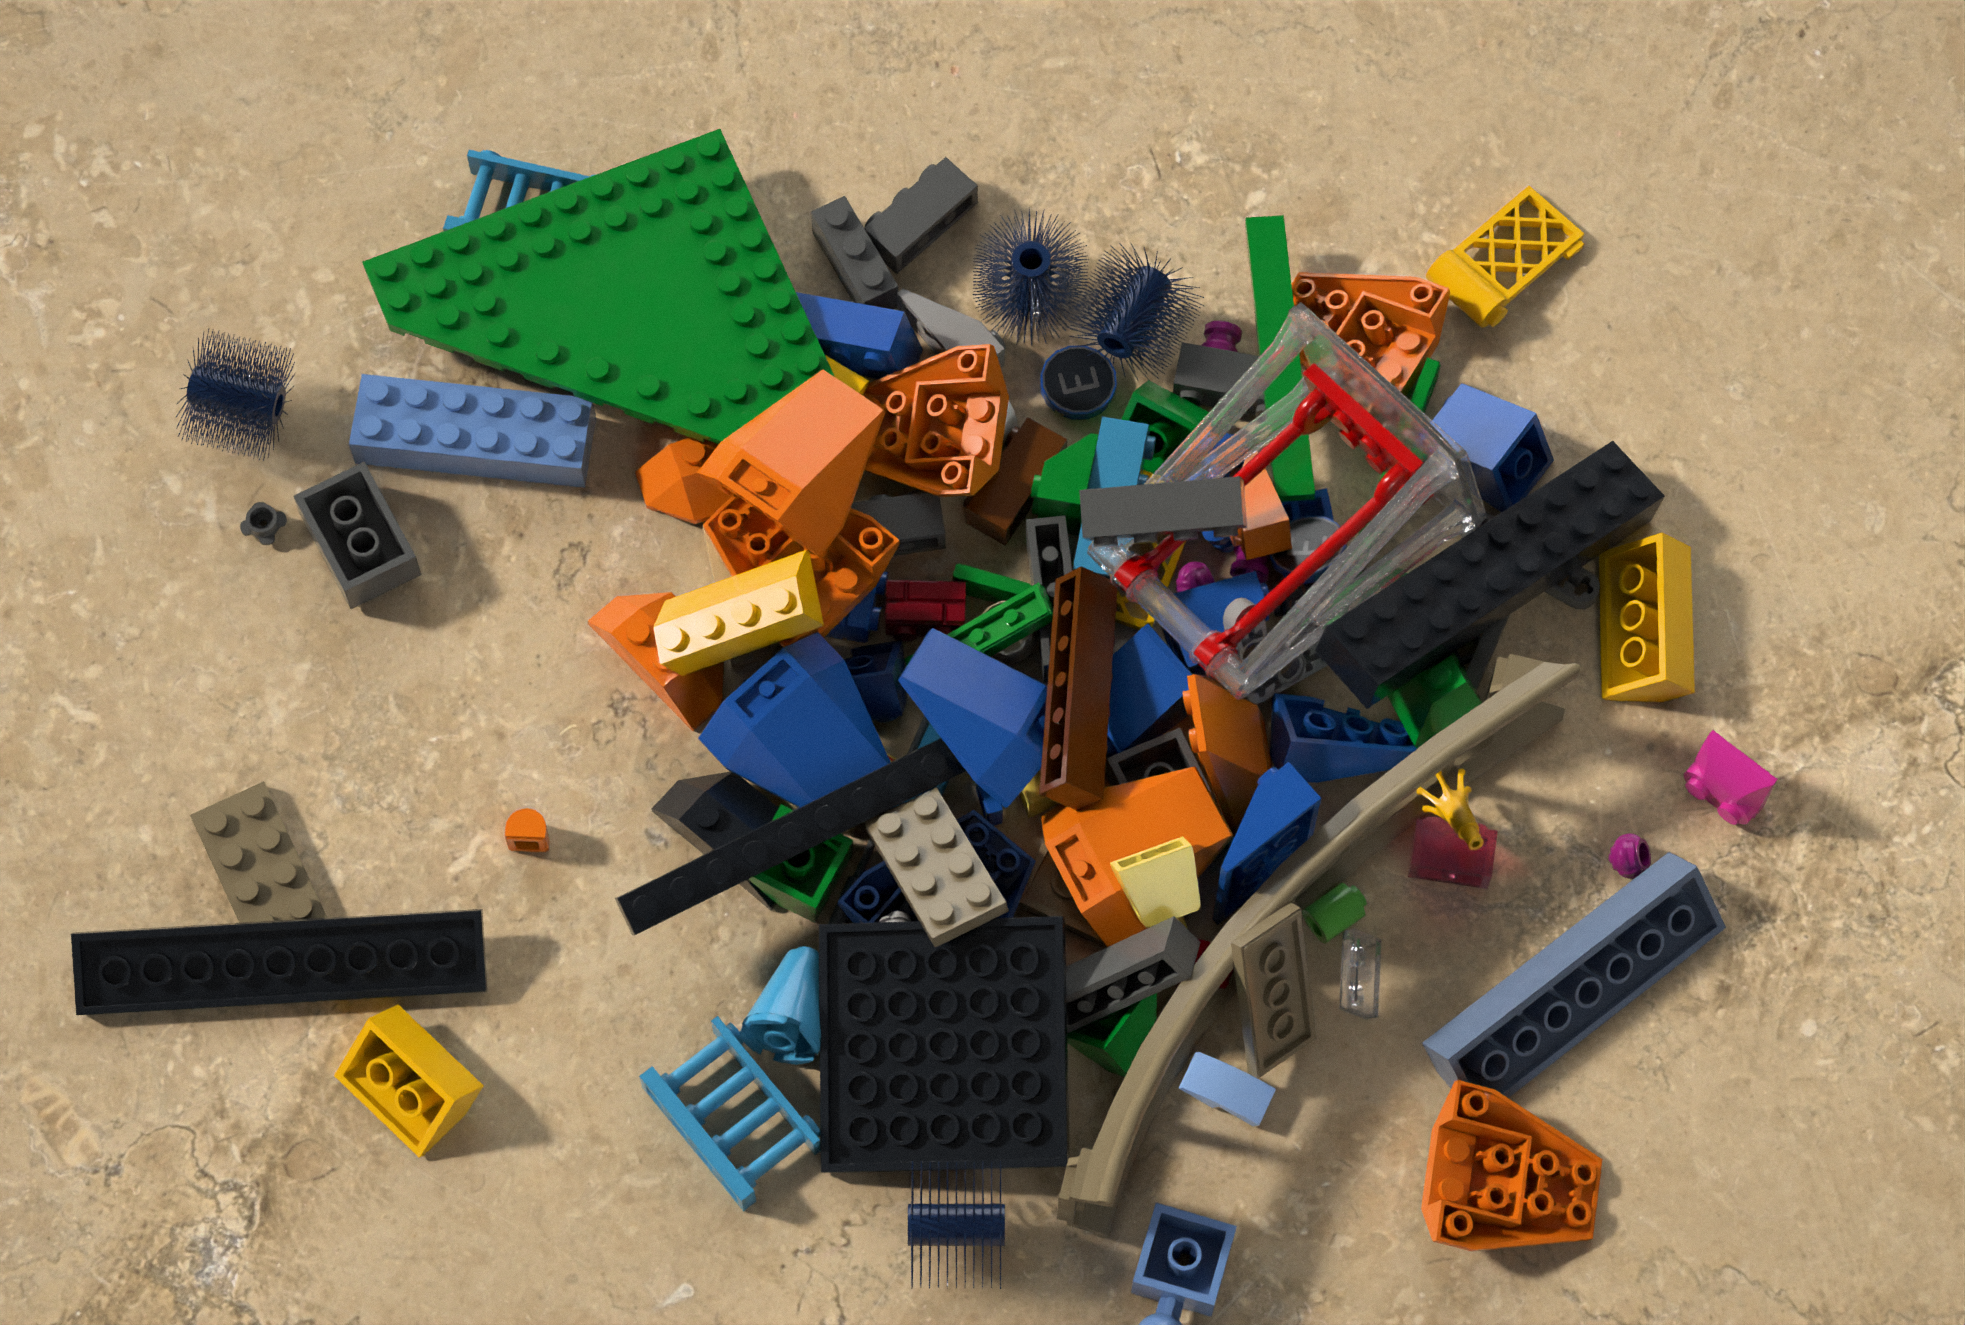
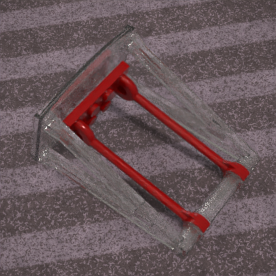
[1087,302,1487,700]

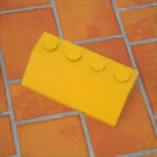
[1599,532,1695,702]
[653,550,824,676]

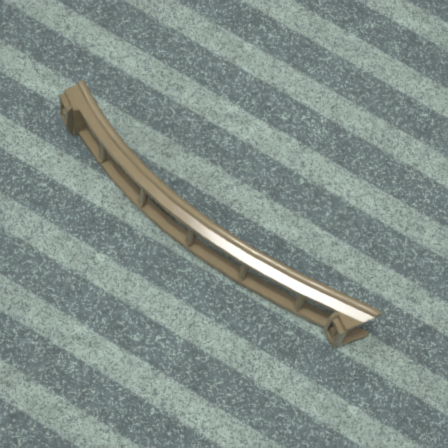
[1057,653,1581,1238]

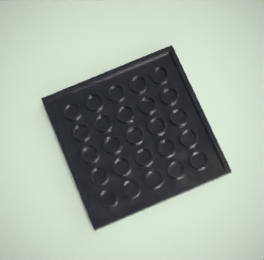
[819,916,1070,1173]

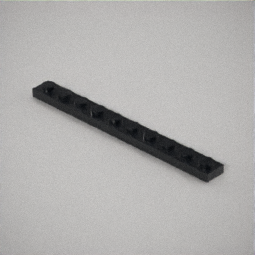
[615,738,966,936]

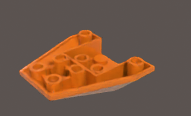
[1292,272,1450,412]
[863,344,1009,497]
[697,370,885,558]
[703,494,900,647]
[1183,674,1272,837]
[1041,767,1234,947]
[1421,1080,1603,1251]

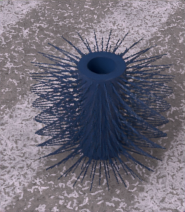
[973,207,1089,346]
[1065,243,1204,380]
[176,329,295,461]
[908,1161,1005,1289]

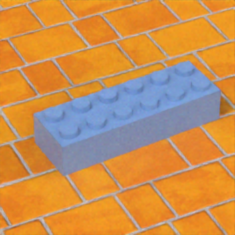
[349,374,596,488]

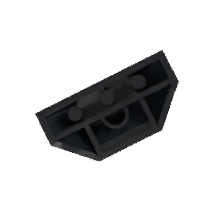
[651,771,779,910]

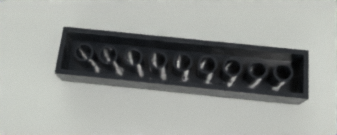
[1315,441,1665,709]

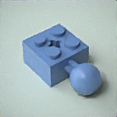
[1131,1203,1237,1325]

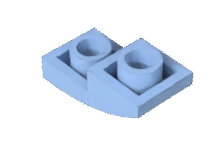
[1179,1052,1276,1126]

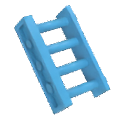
[443,150,596,231]
[639,1016,821,1212]

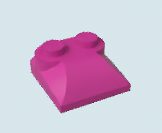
[1683,730,1778,825]

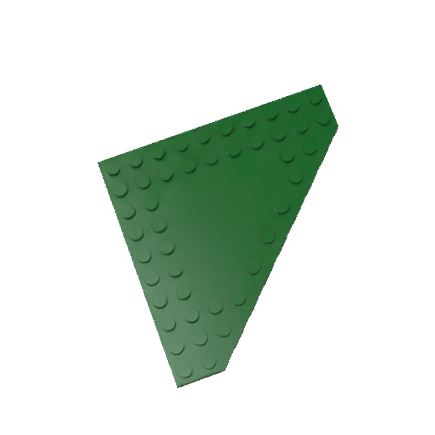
[362,129,835,444]

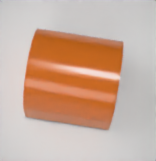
[505,808,550,852]

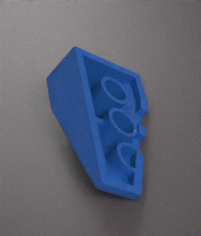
[1270,693,1417,783]

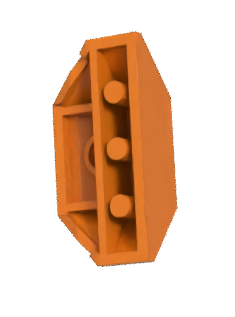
[635,437,734,524]
[587,592,724,731]

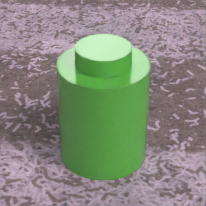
[1302,883,1367,944]

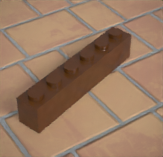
[1039,566,1118,810]

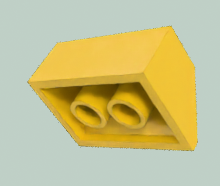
[334,1004,484,1158]

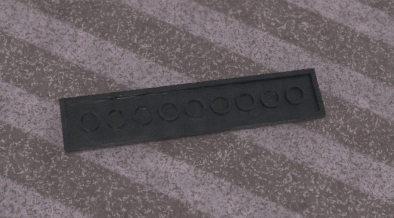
[71,909,488,1015]

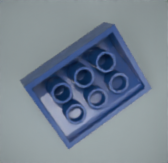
[1213,762,1321,925]

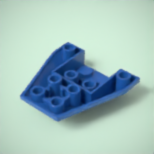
[898,628,1047,808]
[698,632,890,807]

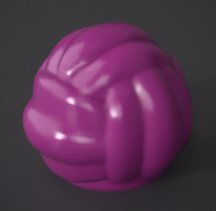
[1176,561,1215,592]
[1608,833,1651,879]

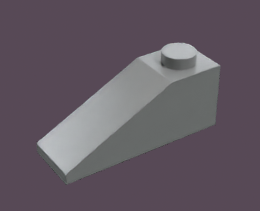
[897,289,1006,368]

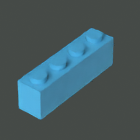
[1073,416,1156,584]

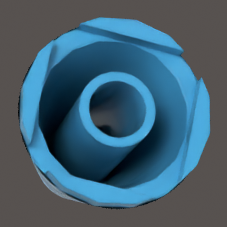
[740,946,821,1065]

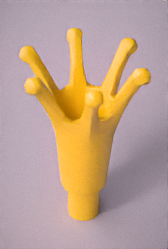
[1416,768,1484,850]

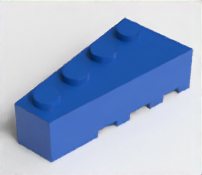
[796,292,923,380]

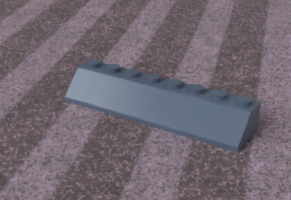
[1422,852,1726,1098]

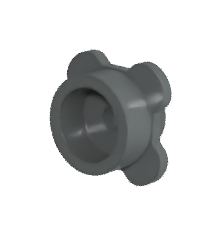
[240,502,287,545]

